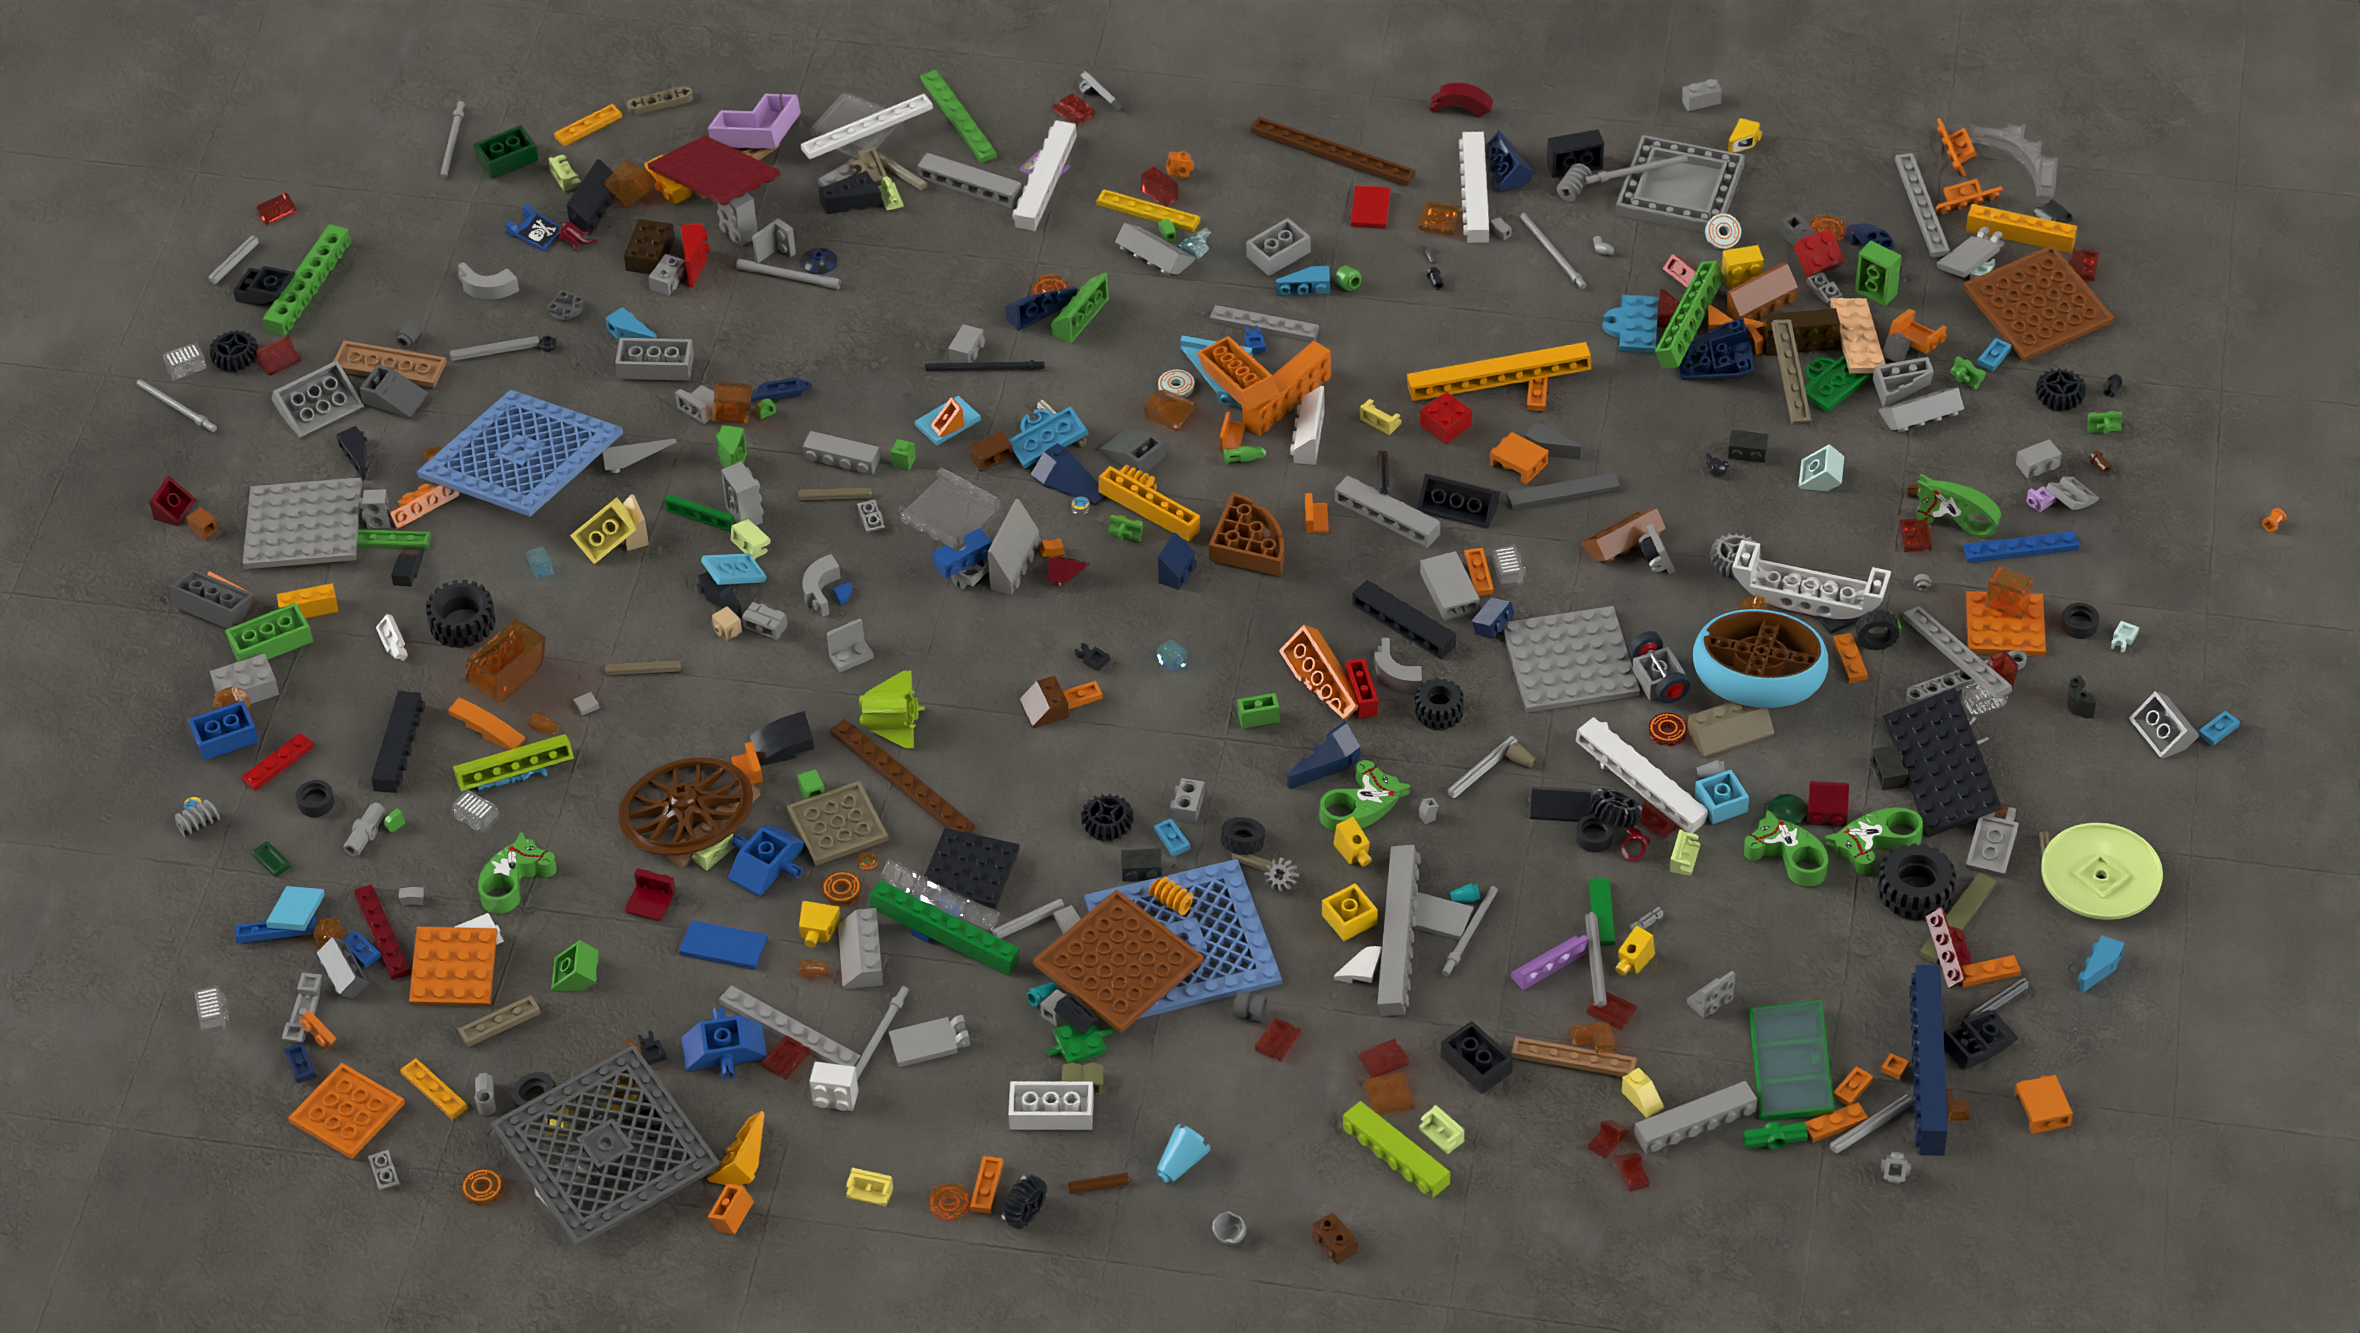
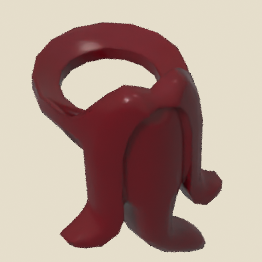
[558,222,597,251]
[1621,827,1651,861]

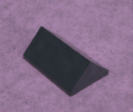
[1530,787,1591,822]

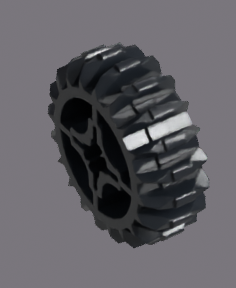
[209,329,259,372]
[2035,368,2086,412]
[1589,788,1642,828]
[1081,793,1134,842]
[1001,1174,1047,1230]

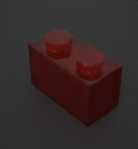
[1141,166,1178,207]

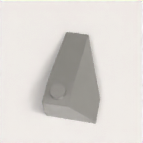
[603,438,676,473]

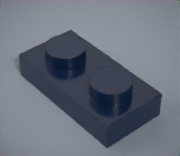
[284,1042,317,1084]

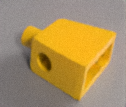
[1333,817,1372,867]
[799,901,841,948]
[1615,925,1655,976]

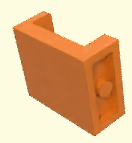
[1888,309,1947,354]
[1489,432,1549,485]
[2014,1075,2073,1134]

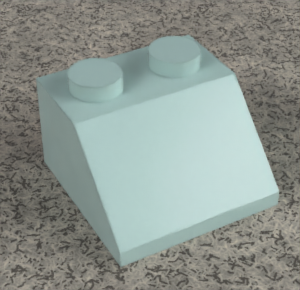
[1799,444,1844,491]

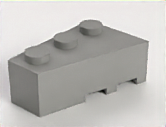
[1873,357,1934,407]

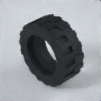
[1856,610,1900,650]
[1221,817,1265,855]
[511,1071,557,1108]

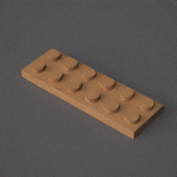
[333,340,447,388]

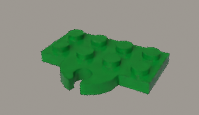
[1804,355,1874,413]

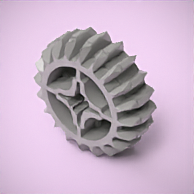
[1710,533,1762,578]

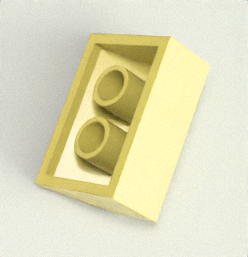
[570,497,636,564]

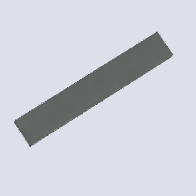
[1507,473,1620,510]

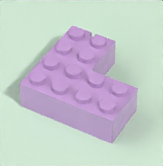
[708,94,801,149]

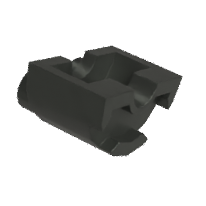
[2033,199,2073,224]
[2066,675,2096,719]

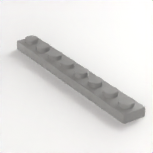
[1895,153,1950,258]
[1903,606,2012,699]
[719,985,861,1067]

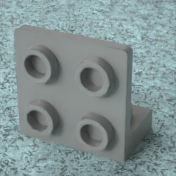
[752,218,796,263]
[675,385,728,424]
[827,619,874,673]
[1687,971,1735,1018]

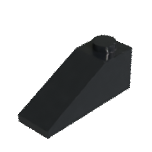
[336,426,367,480]
[696,572,742,618]

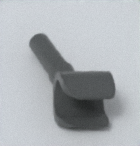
[1420,240,1435,264]

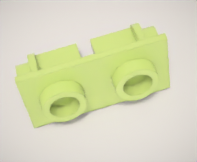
[878,177,904,211]

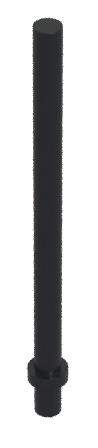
[925,360,1045,371]

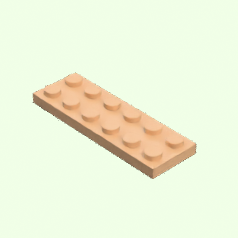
[1830,298,1886,374]

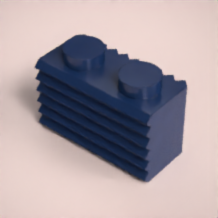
[1472,597,1514,638]

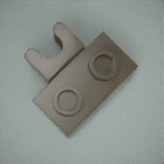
[848,147,887,184]

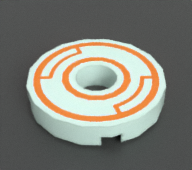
[1705,213,1741,250]
[1158,369,1195,400]

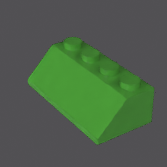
[1051,273,1109,344]
[225,603,313,662]

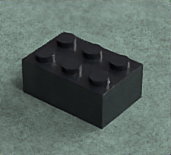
[1547,129,1604,178]
[1441,1021,1513,1094]

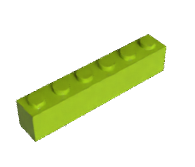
[453,734,574,791]
[1343,1101,1450,1198]

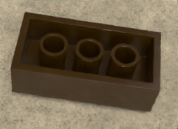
[1762,308,1840,356]

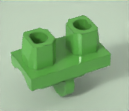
[1950,357,1986,390]
[2087,411,2122,434]
[1108,515,1143,542]

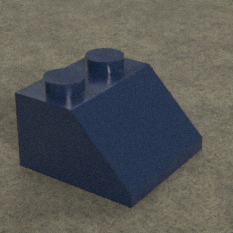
[1158,532,1197,590]

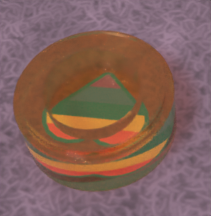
[858,852,878,871]

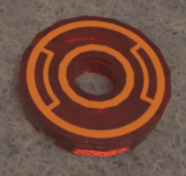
[1648,713,1687,746]

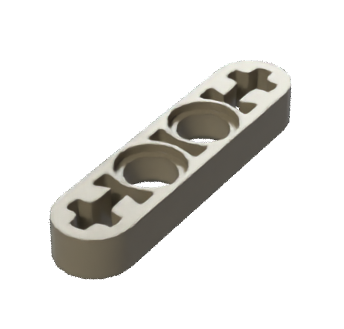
[627,86,693,115]

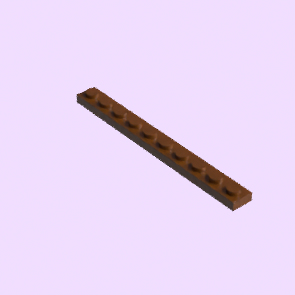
[1251,117,1415,186]
[830,719,975,833]

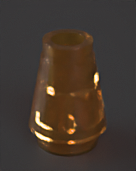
[528,712,559,735]
[799,959,829,979]

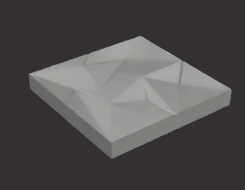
[1615,135,1745,233]

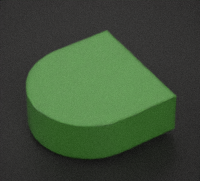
[756,399,776,420]
[384,808,405,832]

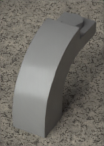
[458,262,519,300]
[803,554,841,617]
[1374,638,1422,693]

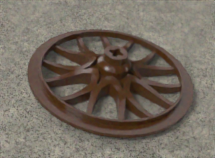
[618,758,753,856]

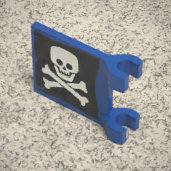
[505,204,562,251]

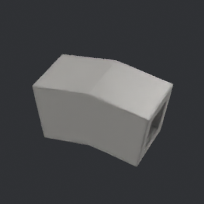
[1490,217,1511,241]
[1419,798,1439,824]
[399,887,424,906]

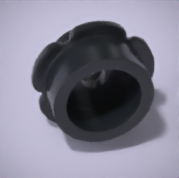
[539,336,557,352]

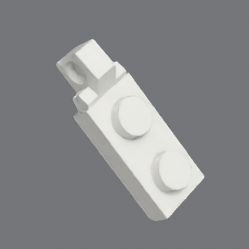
[376,614,408,661]

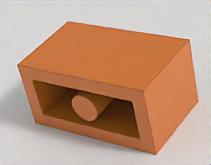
[708,1184,754,1235]

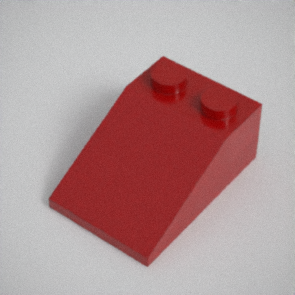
[681,223,710,288]

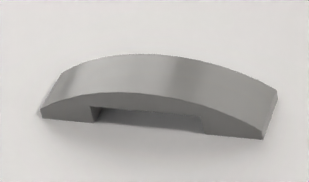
[281,973,322,1043]

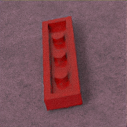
[241,733,314,791]

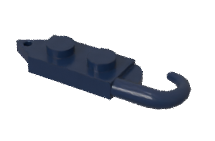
[739,377,812,401]

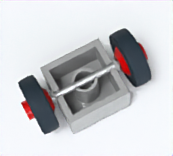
[1629,631,1690,703]

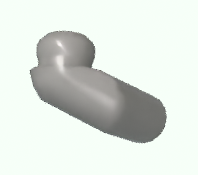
[1593,236,1614,256]

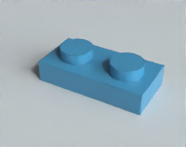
[1977,338,2012,372]
[2198,710,2240,746]
[1154,818,1190,857]

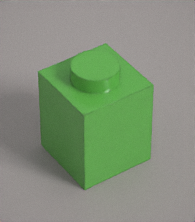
[890,439,916,471]
[797,769,825,799]

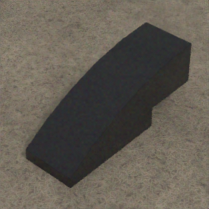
[391,547,425,587]

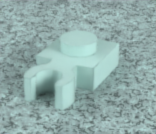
[1970,259,1995,280]
[2111,621,2139,653]

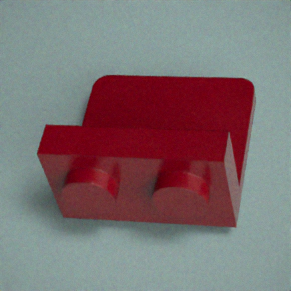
[625,868,676,921]

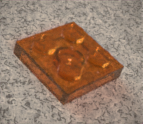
[1418,201,1461,236]
[1364,1071,1414,1115]

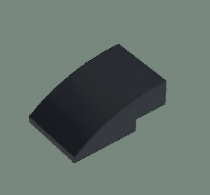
[233,266,295,304]
[750,711,814,766]
[1943,1010,2018,1070]

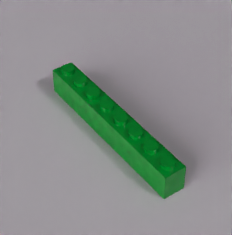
[869,880,1020,976]

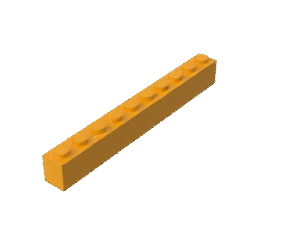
[1407,342,1592,401]

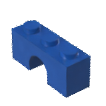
[932,528,992,579]

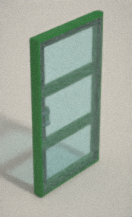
[1749,1000,1835,1121]

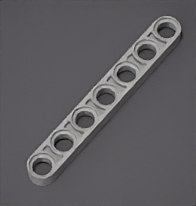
[1906,650,2027,704]

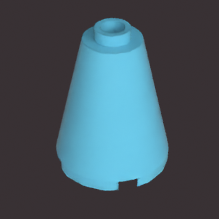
[1156,1124,1210,1183]

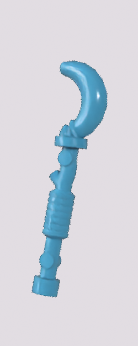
[478,768,547,791]

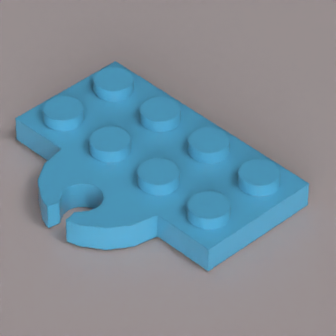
[1602,295,1658,353]
[1009,406,1088,469]

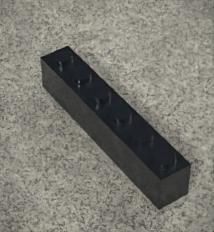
[1352,580,1456,659]
[371,691,425,793]

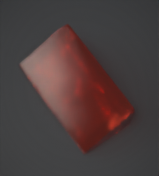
[256,192,297,225]
[1639,801,1678,839]

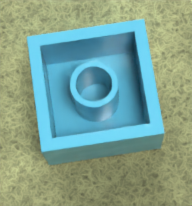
[1695,770,1749,825]

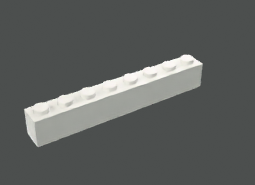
[1012,121,1076,231]
[1459,132,1489,243]
[1576,717,1708,833]

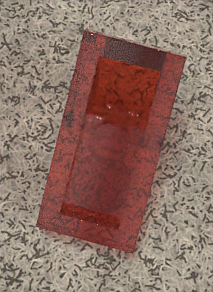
[1588,1120,1629,1159]
[1614,1152,1650,1192]

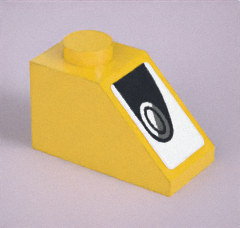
[1728,118,1762,153]

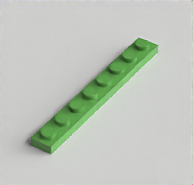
[920,70,997,163]

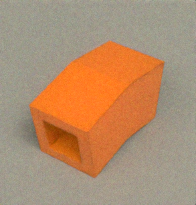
[1039,538,1064,557]

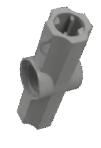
[343,802,386,857]

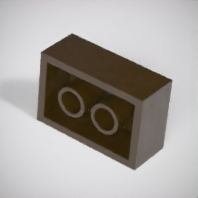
[624,219,675,274]

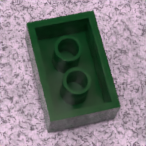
[474,125,539,179]

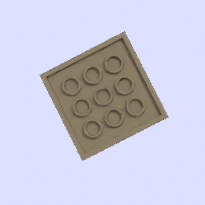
[787,781,889,866]

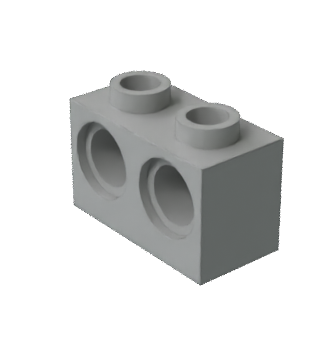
[360,489,391,529]
[1170,778,1205,824]

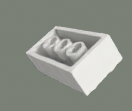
[1009,1081,1094,1130]

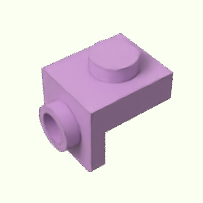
[2026,487,2056,512]

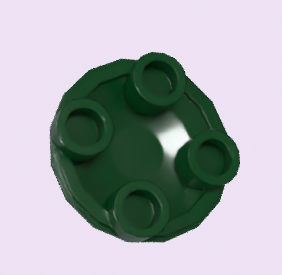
[1768,794,1807,825]

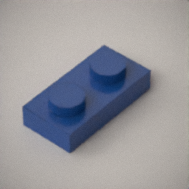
[342,930,381,968]

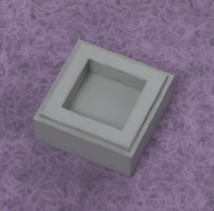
[573,692,600,716]

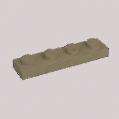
[458,996,541,1047]

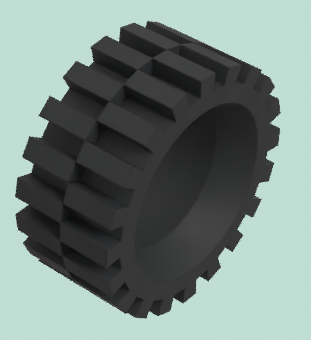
[426,580,496,648]

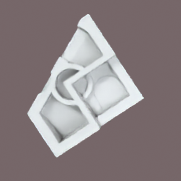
[1334,946,1382,983]

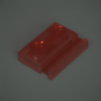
[1053,93,1095,127]
[2070,248,2099,281]
[1899,518,1932,552]
[1586,991,1637,1031]
[1255,1017,1301,1062]
[762,1035,811,1080]
[1359,1038,1409,1080]

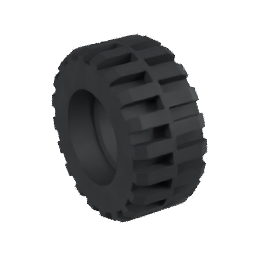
[1878,843,1956,920]

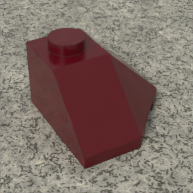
[1047,556,1090,586]

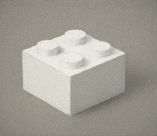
[810,1062,858,1111]

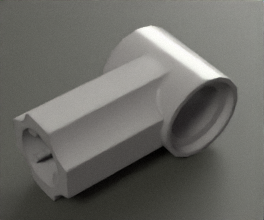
[475,1073,496,1116]

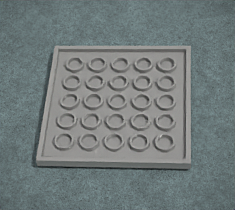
[243,478,362,569]
[1502,606,1640,713]

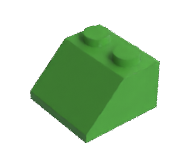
[716,425,747,468]
[551,940,598,991]

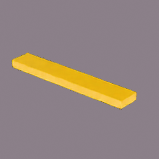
[1096,189,1201,233]

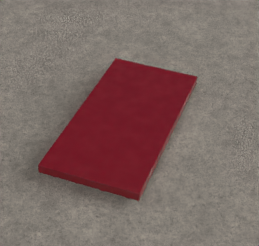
[647,135,780,205]

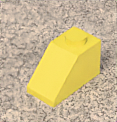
[1622,1068,1664,1119]

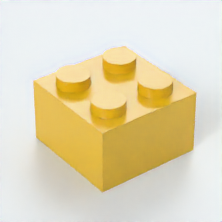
[1722,245,1764,289]
[1322,883,1377,941]

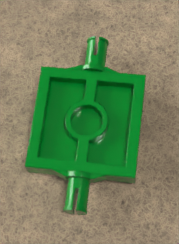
[1046,1024,1113,1064]

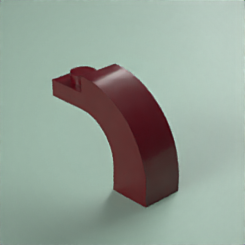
[1429,83,1493,118]

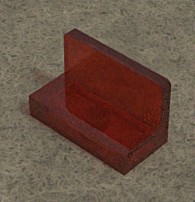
[257,336,301,376]
[1988,650,2019,690]

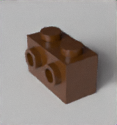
[1312,1212,1358,1264]

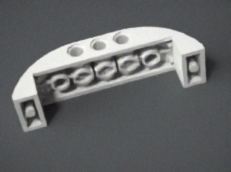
[1732,540,1891,619]

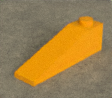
[707,1111,765,1186]

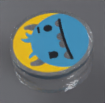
[1071,496,1090,514]
[183,796,203,812]

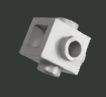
[1880,1152,1911,1183]

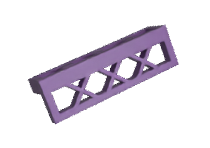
[1511,935,1588,990]

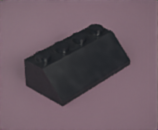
[567,159,621,235]
[1417,474,1501,528]

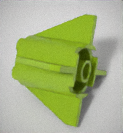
[859,671,925,748]

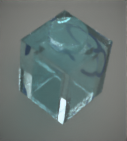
[526,546,554,580]
[1157,639,1187,673]

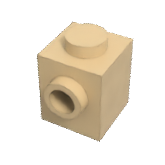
[712,607,742,641]

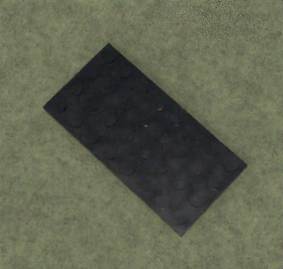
[1883,687,2003,838]

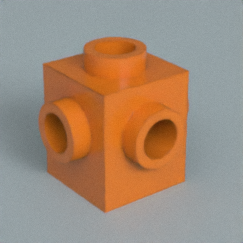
[1166,151,1194,178]

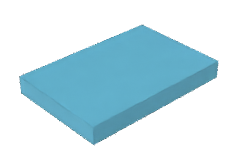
[915,396,981,446]
[701,553,767,585]
[266,886,325,931]

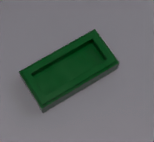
[251,841,291,878]

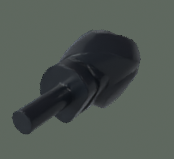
[1706,453,1729,477]

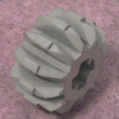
[1265,858,1299,892]

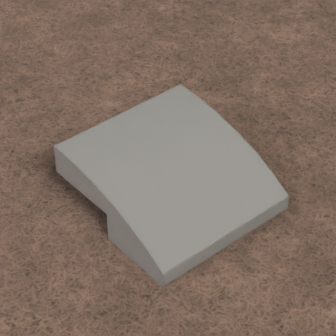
[2046,477,2099,510]

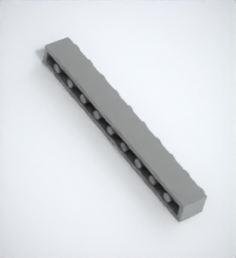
[1378,845,1421,1016]

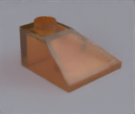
[603,160,657,208]
[1143,389,1196,432]

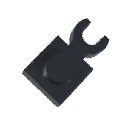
[1075,643,1110,671]
[638,1031,667,1065]

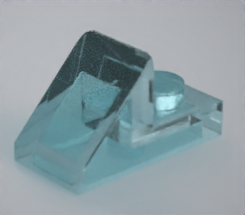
[1177,228,1211,258]

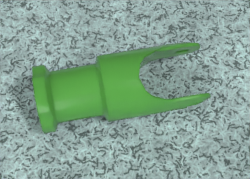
[1223,446,1266,465]

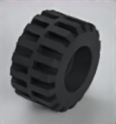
[1415,678,1464,730]

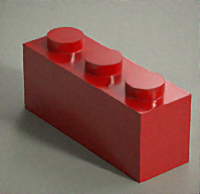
[1345,658,1378,719]

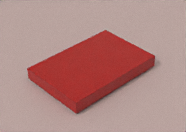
[1351,185,1391,229]

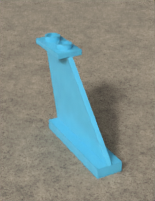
[1180,335,1253,408]

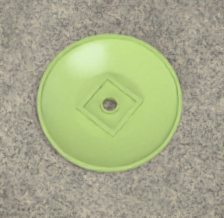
[2041,823,2163,920]

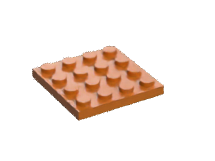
[1966,591,2046,656]
[409,927,498,1006]
[288,1063,405,1159]

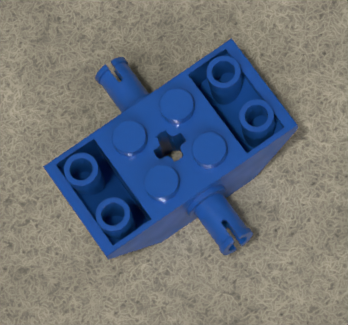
[728,826,805,897]
[681,1007,767,1079]

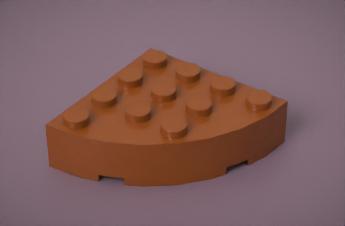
[1209,492,1284,577]

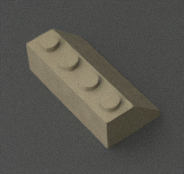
[1687,702,1774,758]

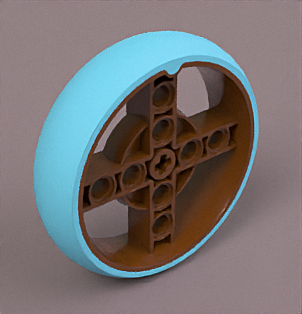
[1693,609,1828,708]

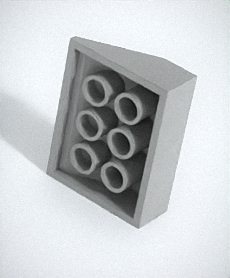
[271,360,364,438]
[988,499,1041,595]

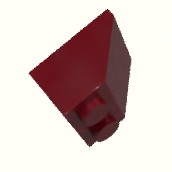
[1807,781,1850,827]

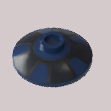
[801,248,837,274]

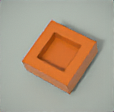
[1881,1053,1909,1080]

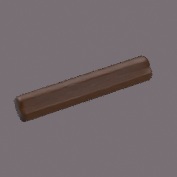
[1068,1173,1129,1194]

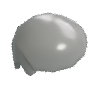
[1212,1211,1247,1245]

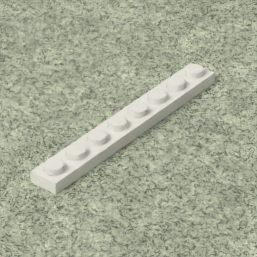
[801,94,933,159]

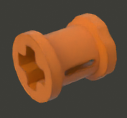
[2262,508,2287,533]

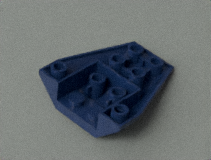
[1679,318,1757,380]

